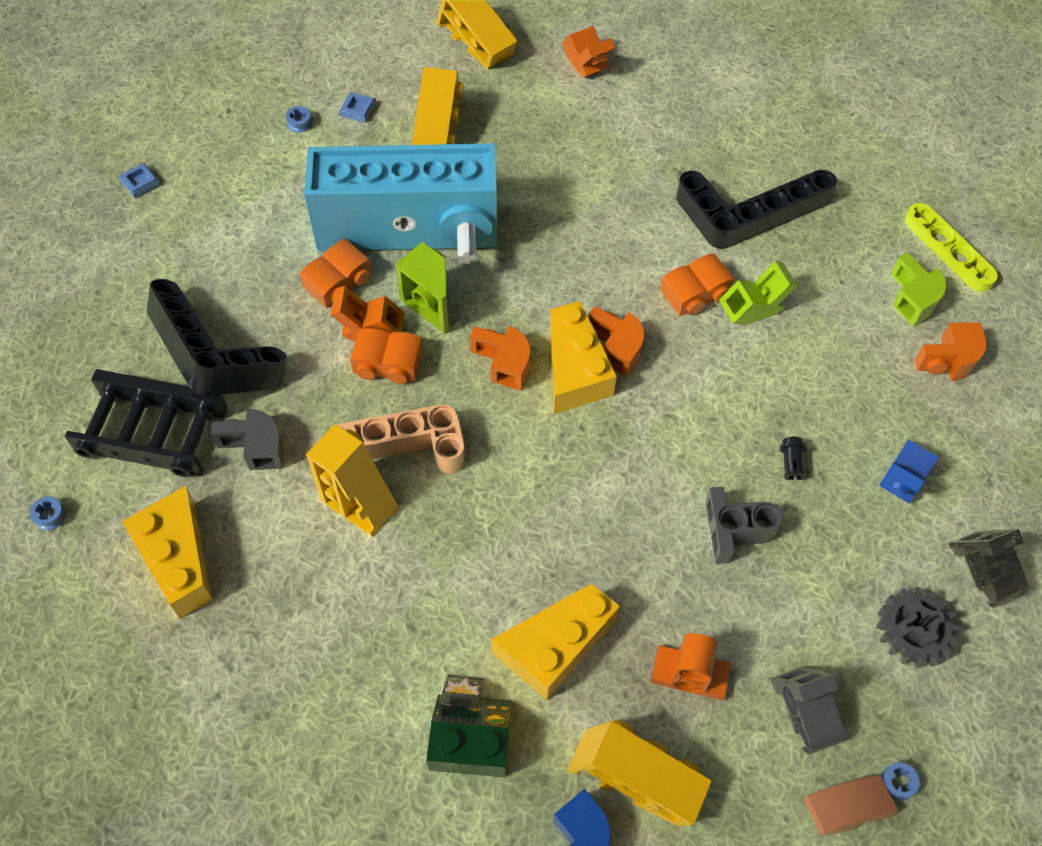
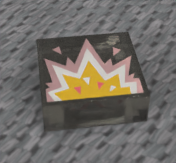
[441,674,484,709]

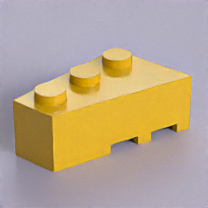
[436,0,518,69]
[412,67,464,145]
[549,301,617,414]
[306,424,399,537]
[122,485,212,619]
[491,583,620,700]
[567,720,712,826]

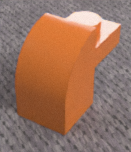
[562,26,615,77]
[331,286,405,341]
[588,306,644,377]
[914,322,986,381]
[470,326,530,391]

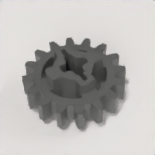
[876,587,961,668]

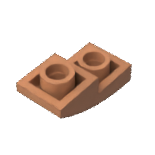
[804,775,898,836]

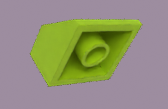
[395,242,449,334]

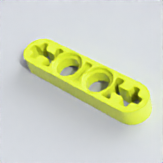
[905,203,998,292]

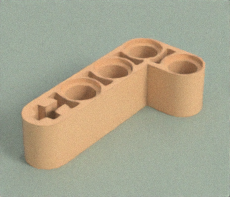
[338,405,465,474]

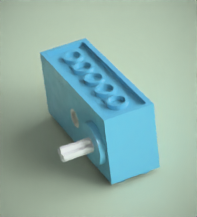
[304,143,497,264]

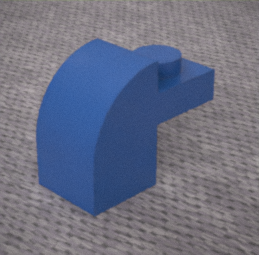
[879,439,939,504]
[553,789,610,846]

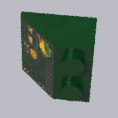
[426,694,512,778]

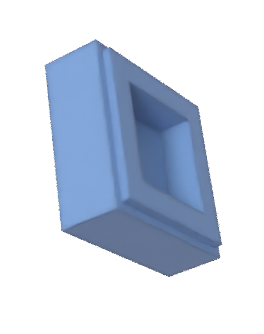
[339,92,376,123]
[118,163,160,198]

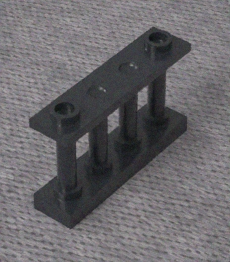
[65,369,228,477]

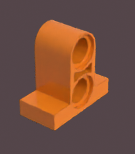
[651,633,731,701]

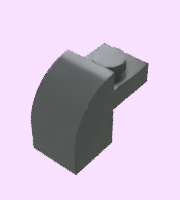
[211,409,284,470]

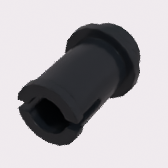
[779,436,807,480]

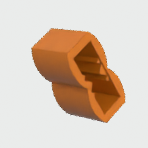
[299,239,373,308]
[660,253,735,316]
[350,328,424,384]

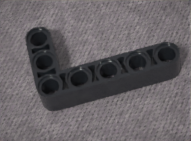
[676,170,837,249]
[146,279,287,396]

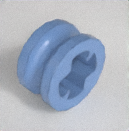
[285,106,312,133]
[30,496,66,530]
[881,762,920,801]

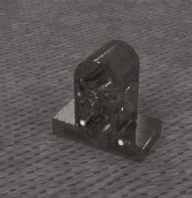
[949,529,1029,608]

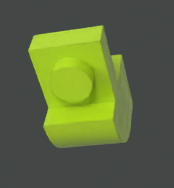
[891,252,946,327]
[719,261,798,325]

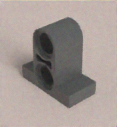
[705,487,783,564]
[770,666,845,754]

